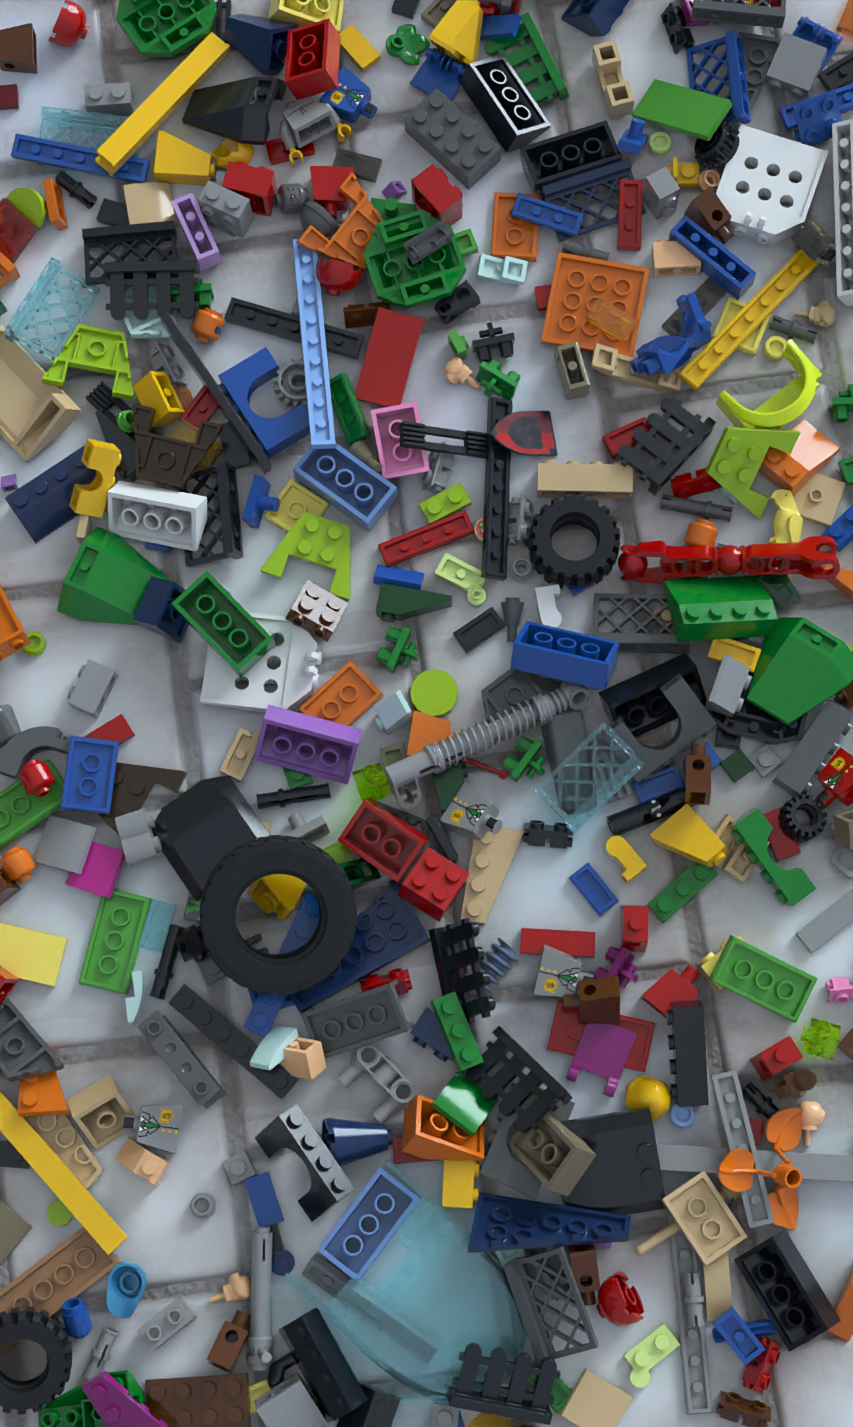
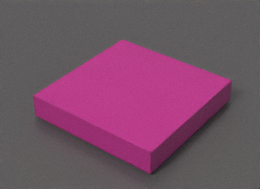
[65,841,126,899]

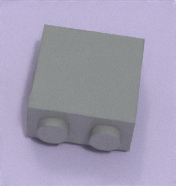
[766,32,827,98]
[198,180,254,238]
[254,1372,327,1427]

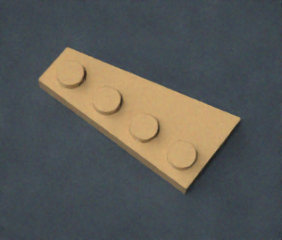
[25,1114,105,1190]

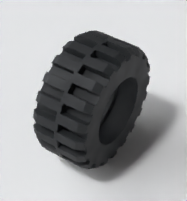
[528,494,620,589]
[0,1306,72,1415]

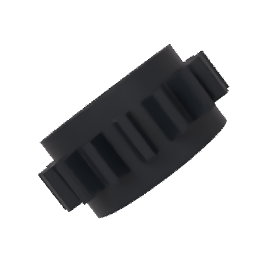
[694,120,740,170]

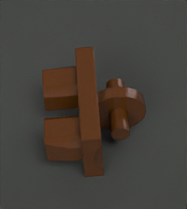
[773,1068,817,1100]

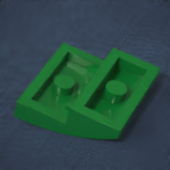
[431,1071,500,1136]

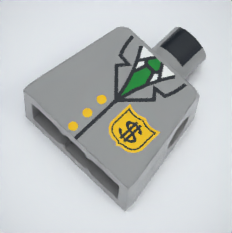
[440,782,502,840]
[533,945,594,997]
[123,1104,183,1153]

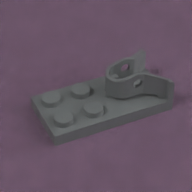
[301,979,414,1058]

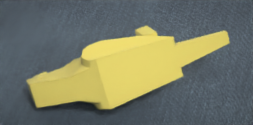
[768,489,803,580]

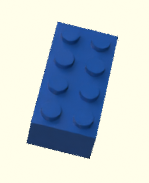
[510,621,620,690]

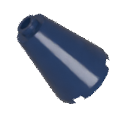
[321,1118,392,1167]

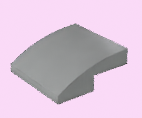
[34,816,97,875]

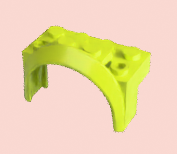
[716,339,822,430]

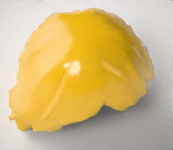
[211,138,254,169]
[624,1076,672,1122]

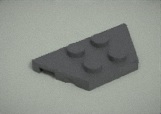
[481,668,562,741]
[0,998,64,1082]

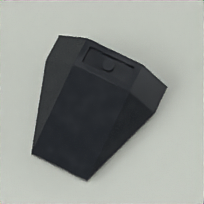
[182,76,287,145]

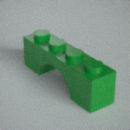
[729,808,816,906]

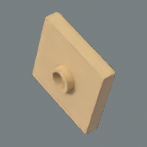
[793,473,846,528]

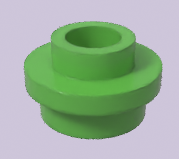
[116,410,135,434]

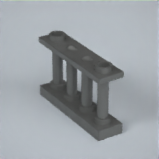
[137,1010,226,1109]

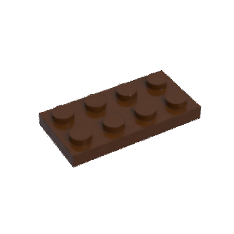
[145,1373,251,1427]

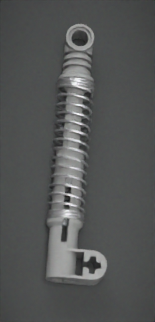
[384,681,591,809]

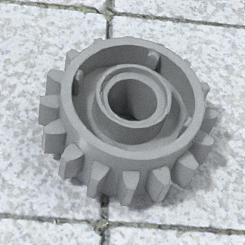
[273,358,307,408]

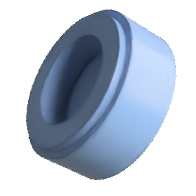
[670,1103,696,1128]

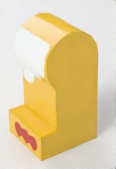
[605,836,647,884]

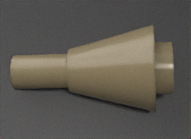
[349,441,382,473]

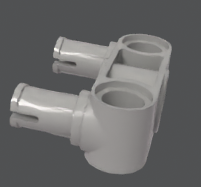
[337,1044,415,1124]

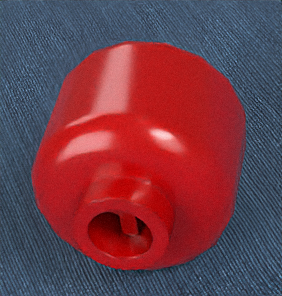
[18,759,55,798]

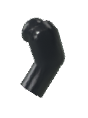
[267,1352,297,1388]

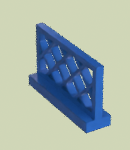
[686,30,751,124]

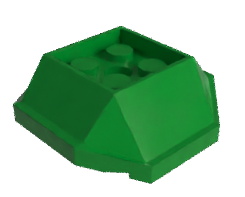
[116,0,217,57]
[363,209,466,309]

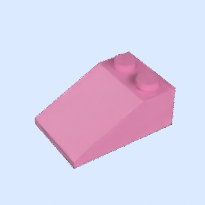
[370,402,430,479]

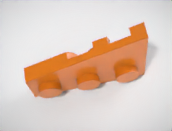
[18,1042,70,1117]

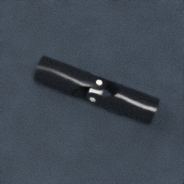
[606,786,696,836]

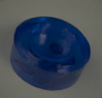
[272,1249,295,1276]

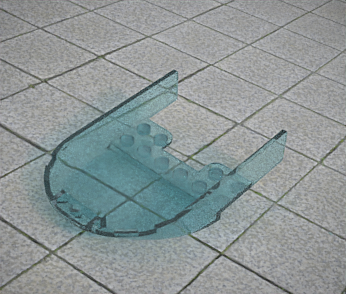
[284,1159,527,1403]

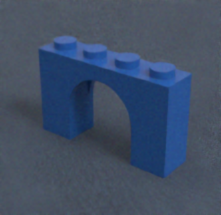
[218,347,310,458]

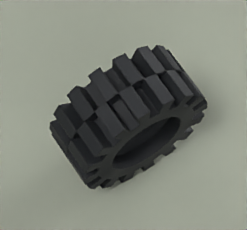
[778,794,827,842]

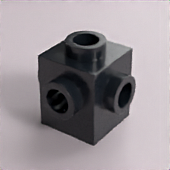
[175,925,209,963]

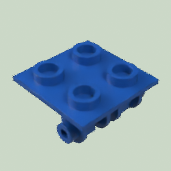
[792,16,843,73]
[410,48,467,101]
[793,89,842,146]

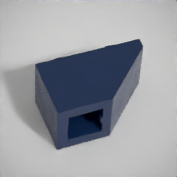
[410,1007,454,1062]

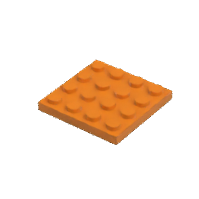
[541,252,650,358]

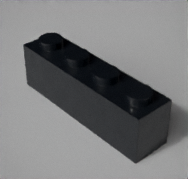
[666,1000,709,1107]

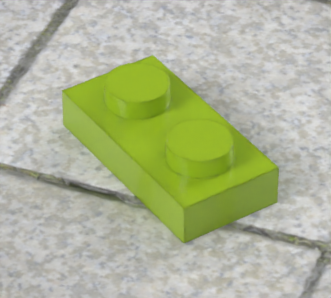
[419,482,472,524]

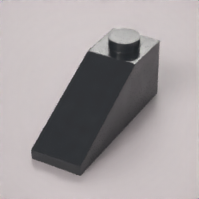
[95,410,137,482]

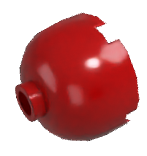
[49,0,89,47]
[315,257,363,297]
[596,1272,644,1326]

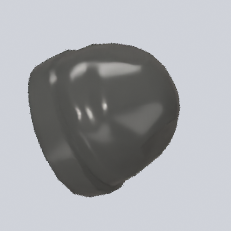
[300,200,339,238]

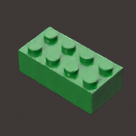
[171,571,276,678]

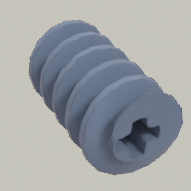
[465,937,519,992]

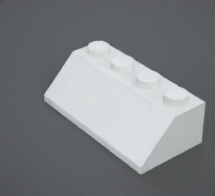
[108,480,207,551]

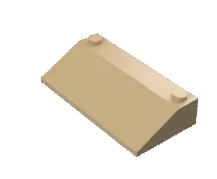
[0,324,81,462]

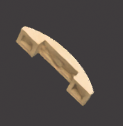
[591,343,683,392]
[702,1251,732,1321]

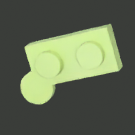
[435,553,487,606]
[624,1323,680,1388]

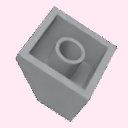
[705,654,752,717]

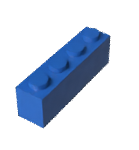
[668,215,756,300]

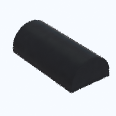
[520,120,622,191]

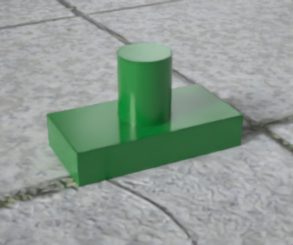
[371,197,417,221]

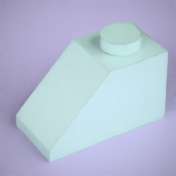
[374,690,412,735]

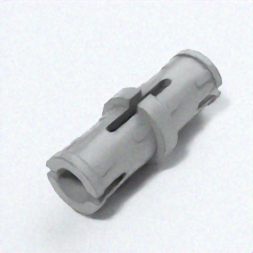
[683,1272,705,1327]
[82,1327,119,1380]

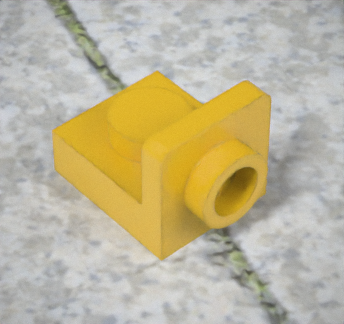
[667,157,700,188]

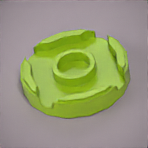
[3,188,46,234]
[410,669,458,717]

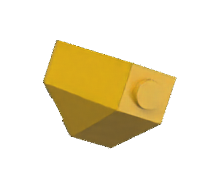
[428,0,484,66]
[247,874,306,920]

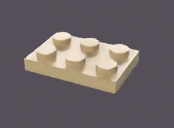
[661,1171,748,1266]

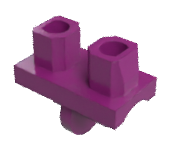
[594,946,638,988]

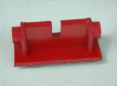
[670,468,722,498]
[360,968,413,995]
[742,1336,781,1394]

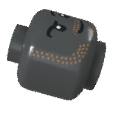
[274,183,309,215]

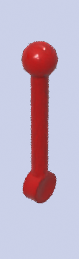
[462,757,508,780]

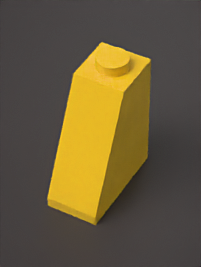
[154,130,216,186]
[650,803,728,868]

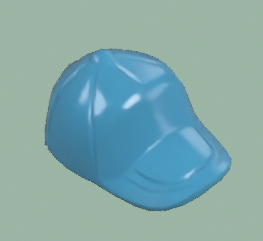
[106,1262,147,1318]

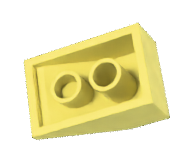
[268,0,344,33]

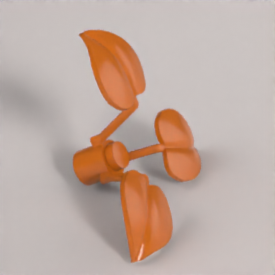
[717,1107,803,1230]

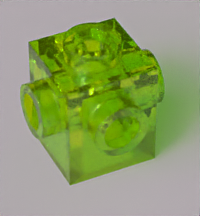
[352,763,391,802]
[800,1018,841,1060]

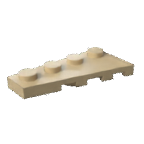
[460,827,524,925]

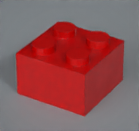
[222,161,278,217]
[411,164,463,226]
[398,847,470,922]

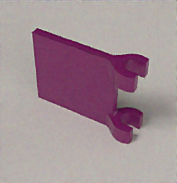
[565,1023,637,1098]

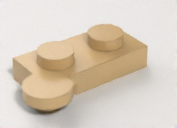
[219,728,261,782]

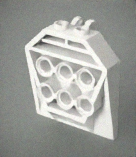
[716,123,829,244]
[200,612,322,713]

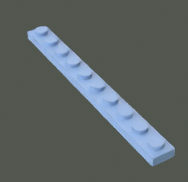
[292,239,335,449]

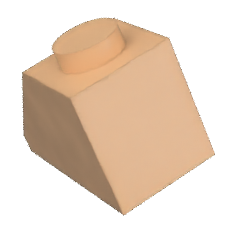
[651,239,701,278]
[280,1037,327,1080]
[115,1137,171,1185]

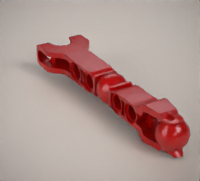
[618,536,840,584]

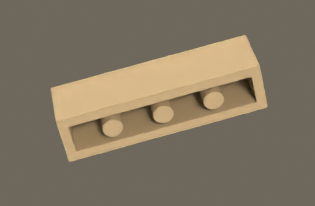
[537,460,633,499]

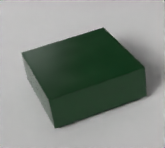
[720,749,755,783]

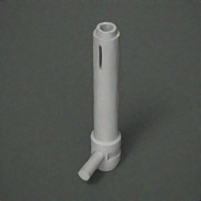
[247,1226,273,1371]

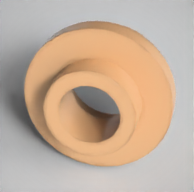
[698,170,721,192]

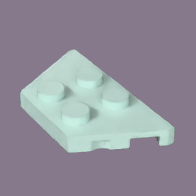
[123,285,180,339]

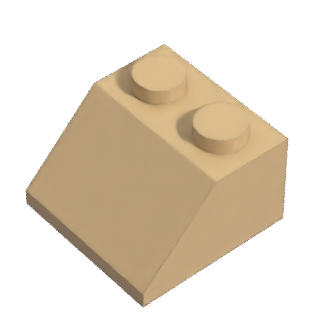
[66,1074,136,1150]

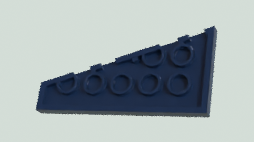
[290,879,430,1014]
[468,1192,631,1253]

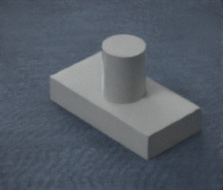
[283,812,330,843]

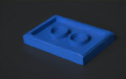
[60,735,119,815]

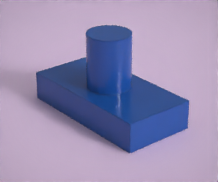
[617,118,648,155]
[242,475,280,529]

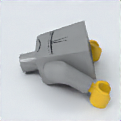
[280,97,351,167]

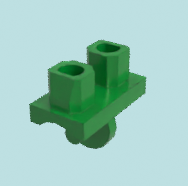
[171,279,214,313]
[476,359,520,400]
[829,384,853,423]
[376,626,419,673]
[502,736,545,783]

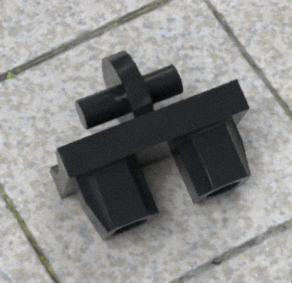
[471,322,515,363]

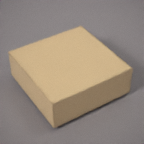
[75,514,92,544]

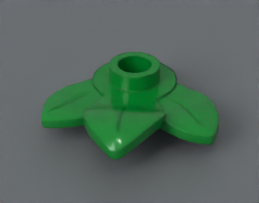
[386,24,430,65]

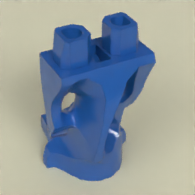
[630,292,712,376]

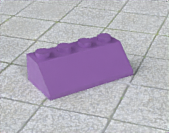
[254,704,362,785]

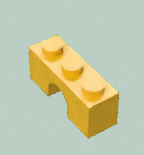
[69,438,121,518]

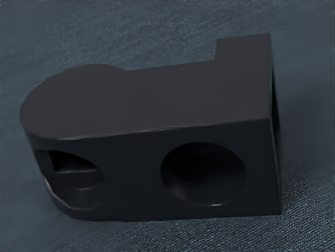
[434,279,481,324]

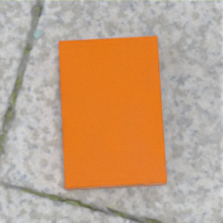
[490,192,540,262]
[298,660,383,726]

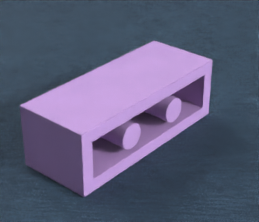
[171,193,222,271]

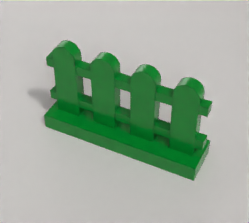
[485,12,569,104]

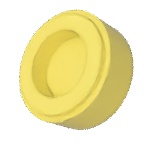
[764,336,787,361]

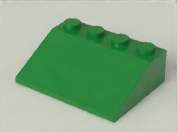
[662,576,778,642]

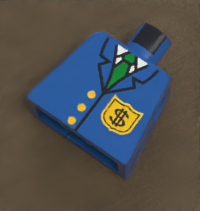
[319,66,377,123]

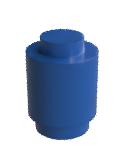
[61,1297,92,1339]

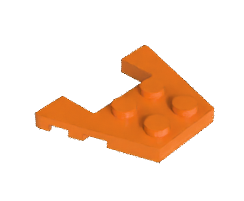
[296,172,384,270]

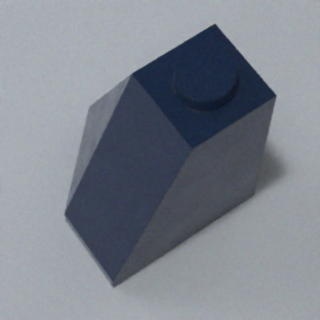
[225,14,298,76]

